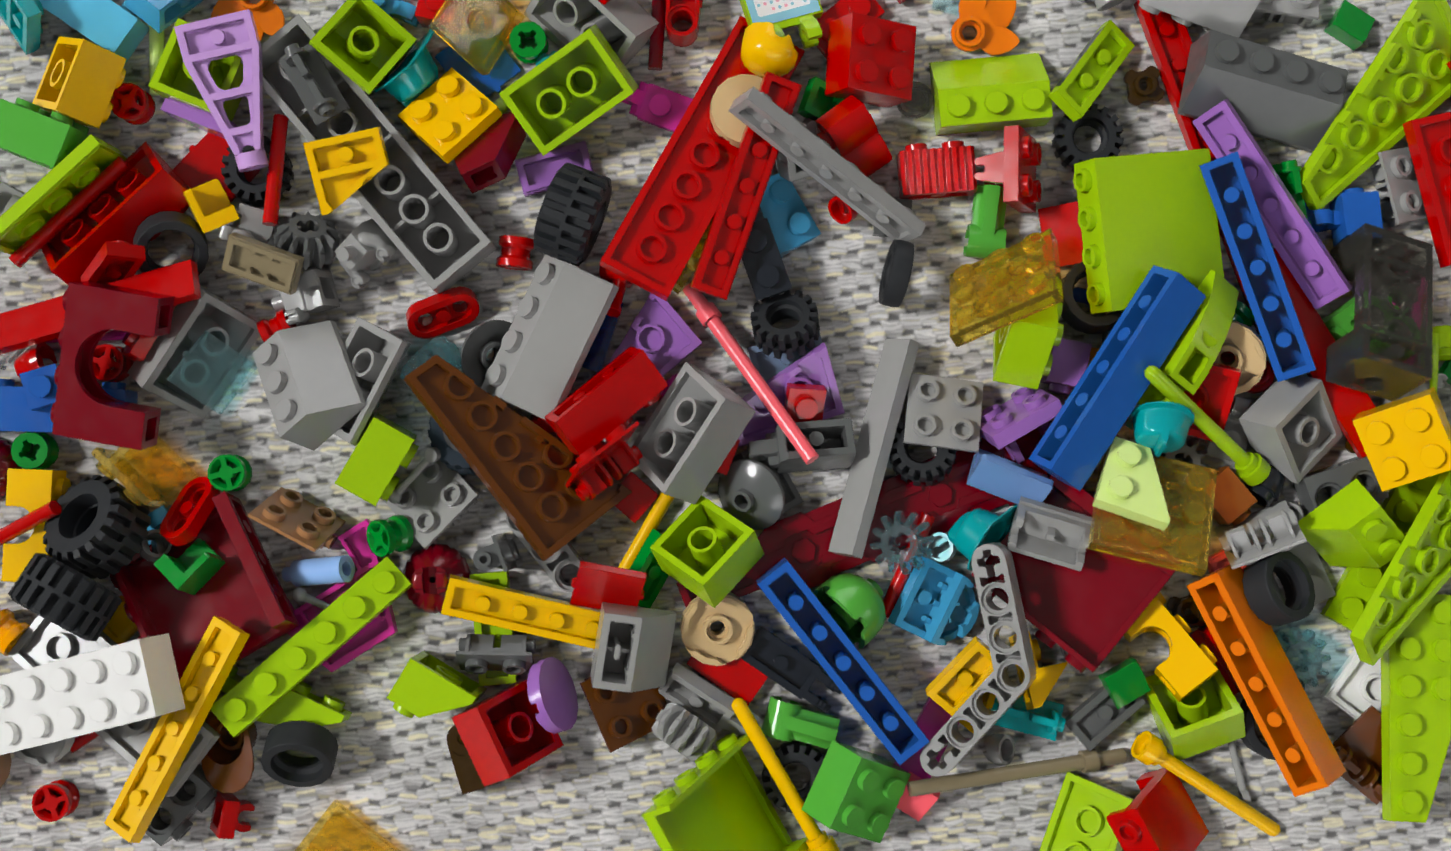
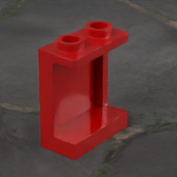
[1106,768,1209,851]

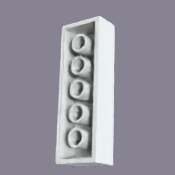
[0,633,186,755]

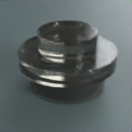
[897,81,933,119]

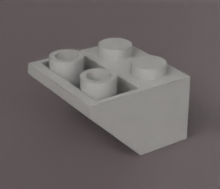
[590,602,677,693]

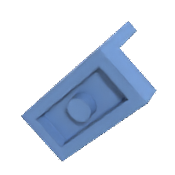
[966,448,1054,504]

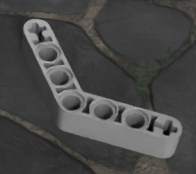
[920,542,1036,777]

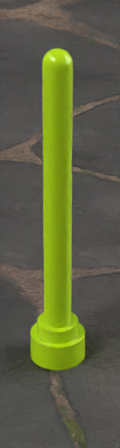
[1144,365,1271,486]

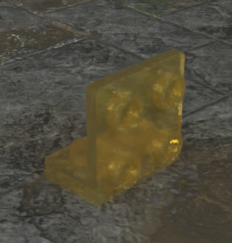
[91,436,199,507]

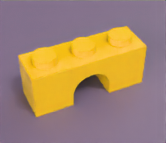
[1,468,71,582]
[1124,592,1218,702]

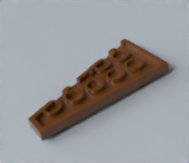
[404,354,632,561]

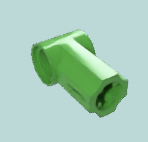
[963,184,1007,261]
[761,696,840,749]

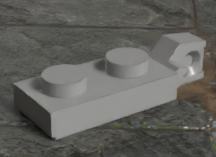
[658,662,761,736]

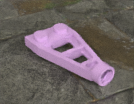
[174,9,269,172]

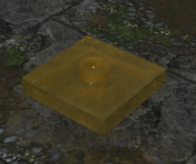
[428,0,525,75]

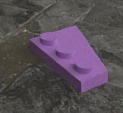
[606,293,703,377]
[738,342,845,446]

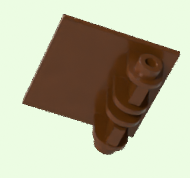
[580,676,667,753]
[1333,705,1382,805]

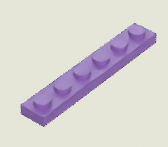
[1192,99,1352,310]

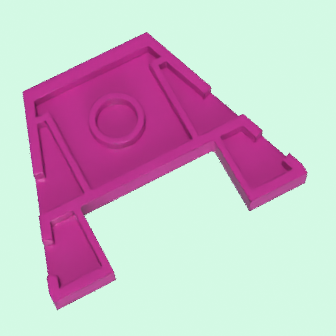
[285,519,398,673]

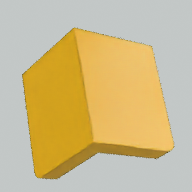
[183,179,240,234]

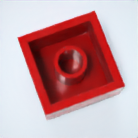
[825,12,917,107]
[451,679,564,787]

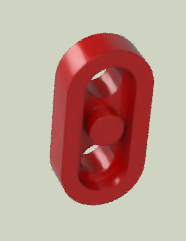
[406,286,480,339]
[160,477,220,546]

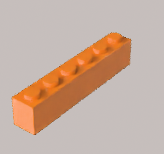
[1187,565,1346,797]

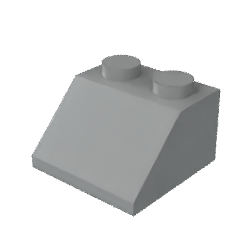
[1239,375,1343,484]

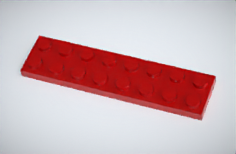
[600,16,805,301]

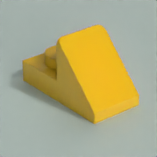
[1009,631,1068,710]

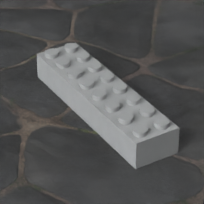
[241,14,497,293]

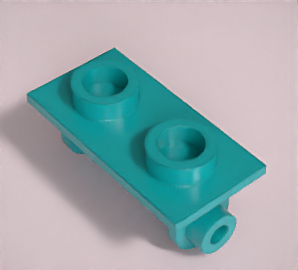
[989,694,1065,741]

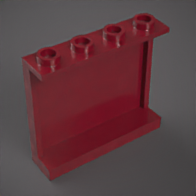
[971,475,1181,673]
[109,491,300,681]

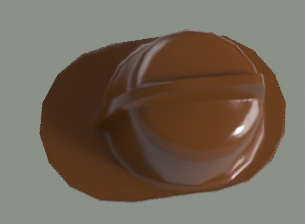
[201,710,257,793]

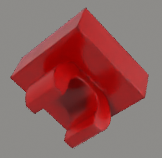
[210,791,255,839]

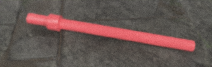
[683,283,819,465]

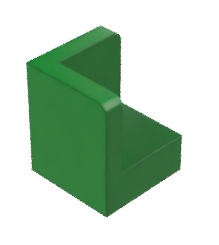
[154,538,226,595]

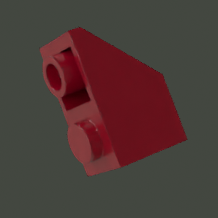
[454,111,527,194]

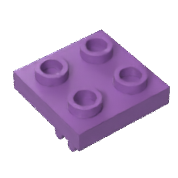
[980,387,1062,464]

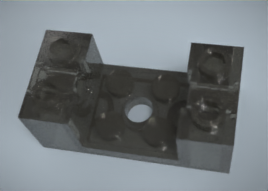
[1326,223,1433,401]

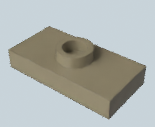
[221,232,305,295]

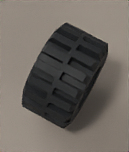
[533,162,612,266]
[43,475,151,580]
[8,553,122,641]

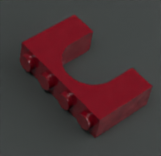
[50,281,175,450]

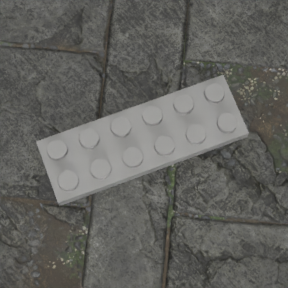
[8,615,221,797]

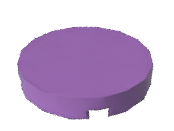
[527,657,578,734]

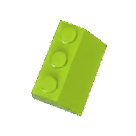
[929,53,1053,136]

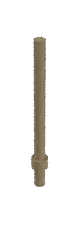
[907,748,1127,797]

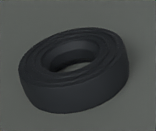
[879,239,914,307]

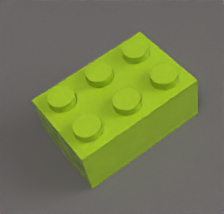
[498,24,639,156]

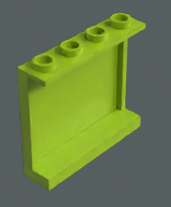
[1073,148,1224,314]
[642,733,808,851]

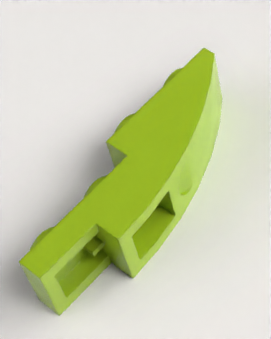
[1137,269,1239,406]
[221,666,352,726]

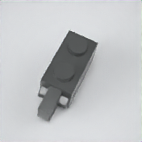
[747,418,856,474]

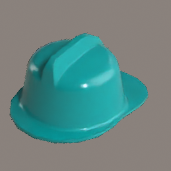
[374,27,438,107]
[1126,401,1195,458]
[947,505,1018,571]

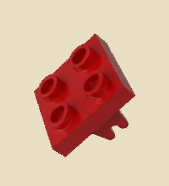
[974,125,1042,213]

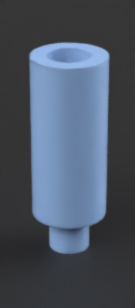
[282,555,355,587]

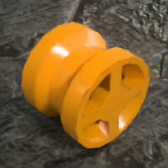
[0,608,30,656]

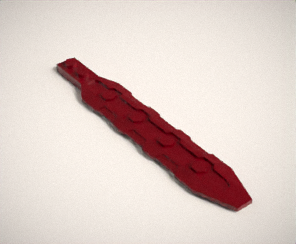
[676,421,1053,607]

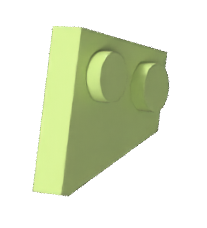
[1092,437,1170,531]

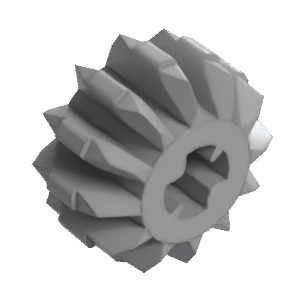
[651,703,717,762]

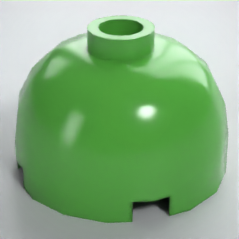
[813,573,886,649]

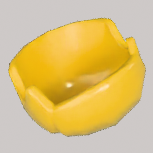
[741,22,798,78]

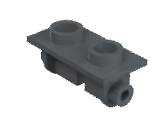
[279,43,350,126]
[473,533,520,572]
[455,634,536,675]

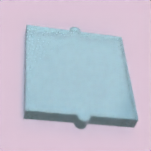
[167,330,257,415]

